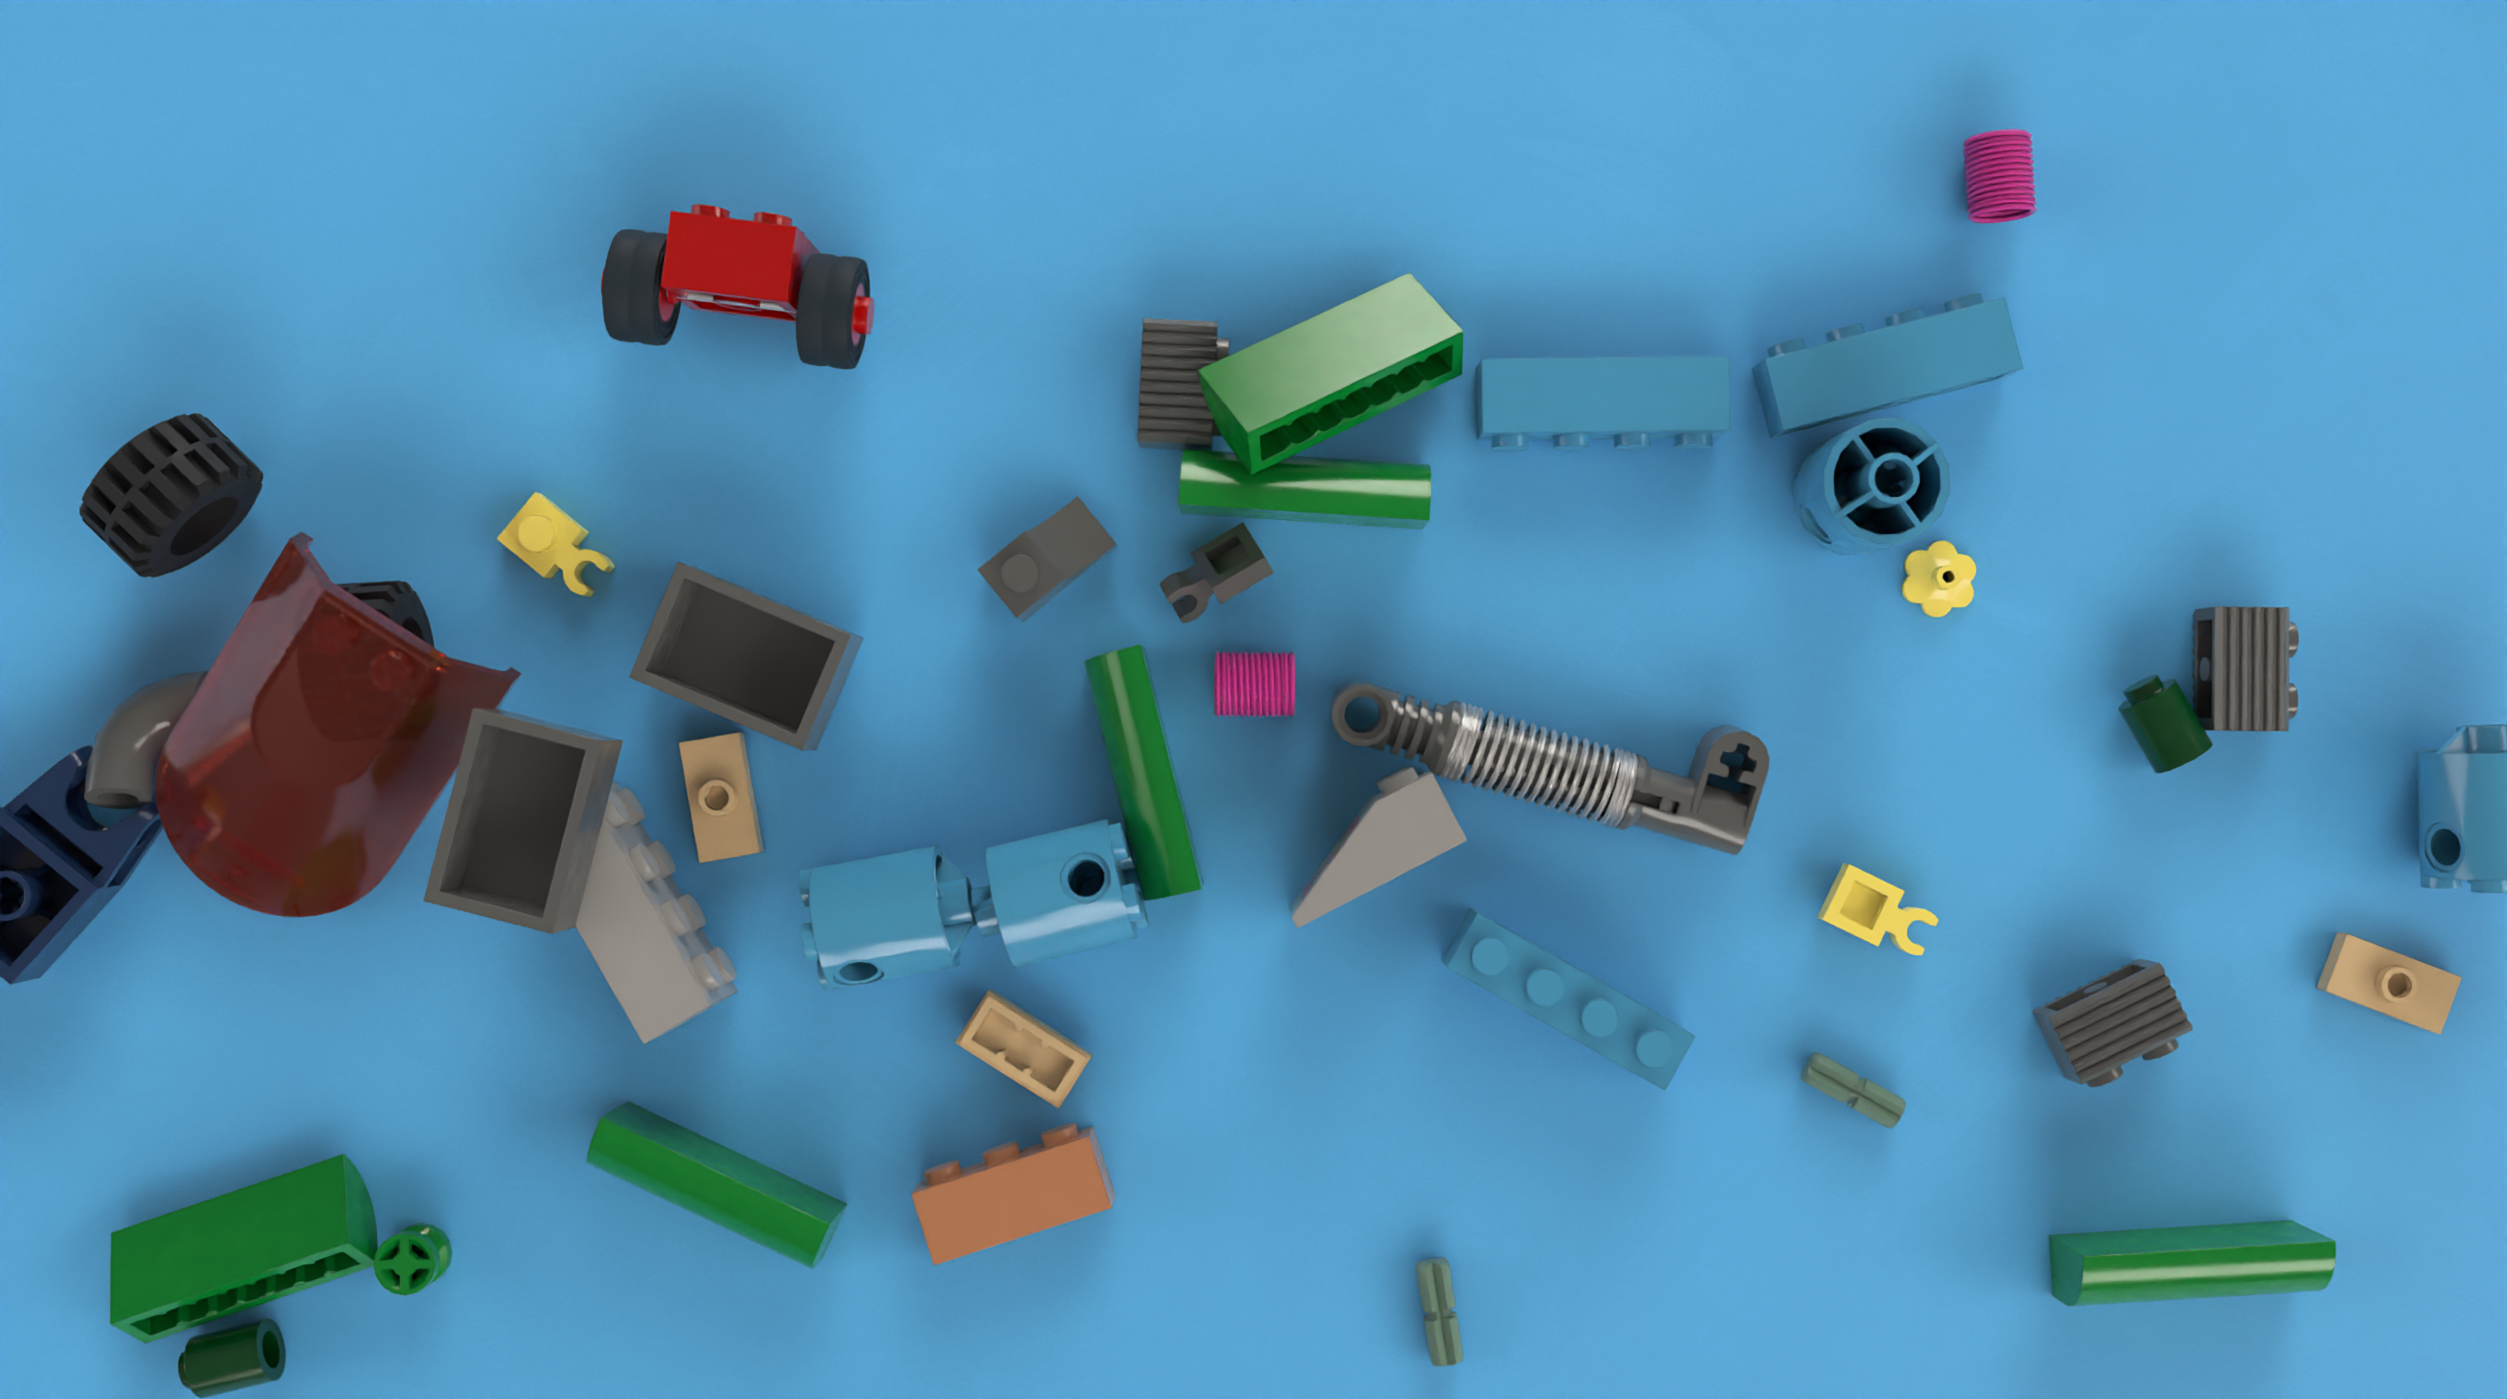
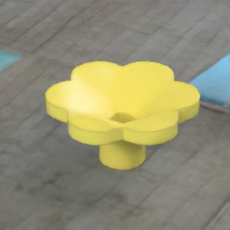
[1901,540,1977,617]

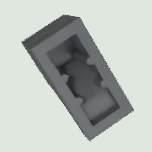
[977,496,1118,622]

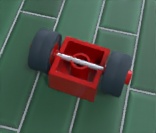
[601,204,874,370]

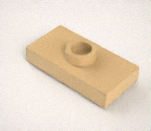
[679,732,764,863]
[2316,932,2462,1035]
[955,989,1093,1109]

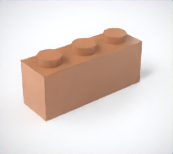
[911,1123,1115,1265]

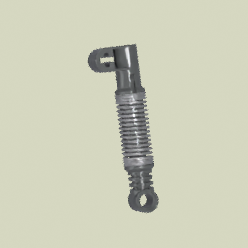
[1330,681,1770,855]

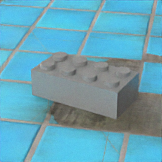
[576,782,738,1044]

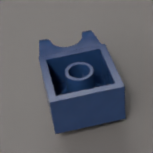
[0,745,169,985]

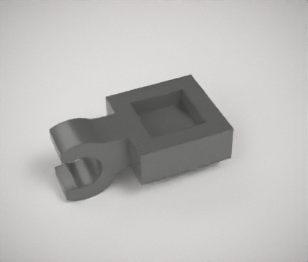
[1160,522,1274,623]

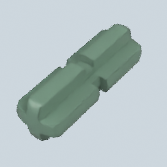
[1801,1053,1906,1128]
[1416,1258,1463,1366]

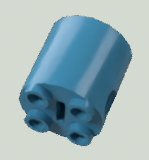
[1792,418,1950,555]
[2416,724,2507,893]
[971,818,1149,968]
[798,845,977,990]

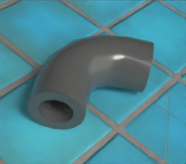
[84,670,230,809]

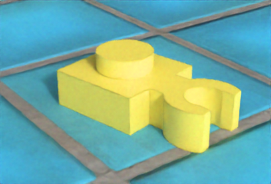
[497,492,615,597]
[1817,863,1939,955]

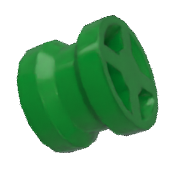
[373,1223,452,1295]

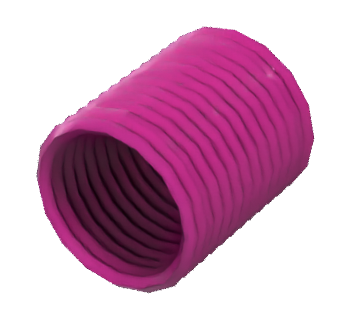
[1963,129,2037,223]
[1214,651,1295,717]

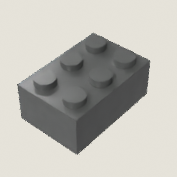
[629,562,864,750]
[423,708,623,934]

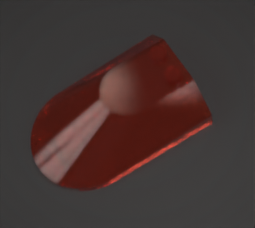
[155,532,522,917]

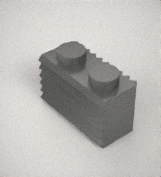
[1137,318,1229,451]
[2192,606,2299,731]
[2032,959,2193,1087]

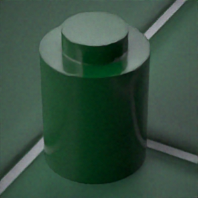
[2118,675,2213,773]
[178,1319,286,1398]

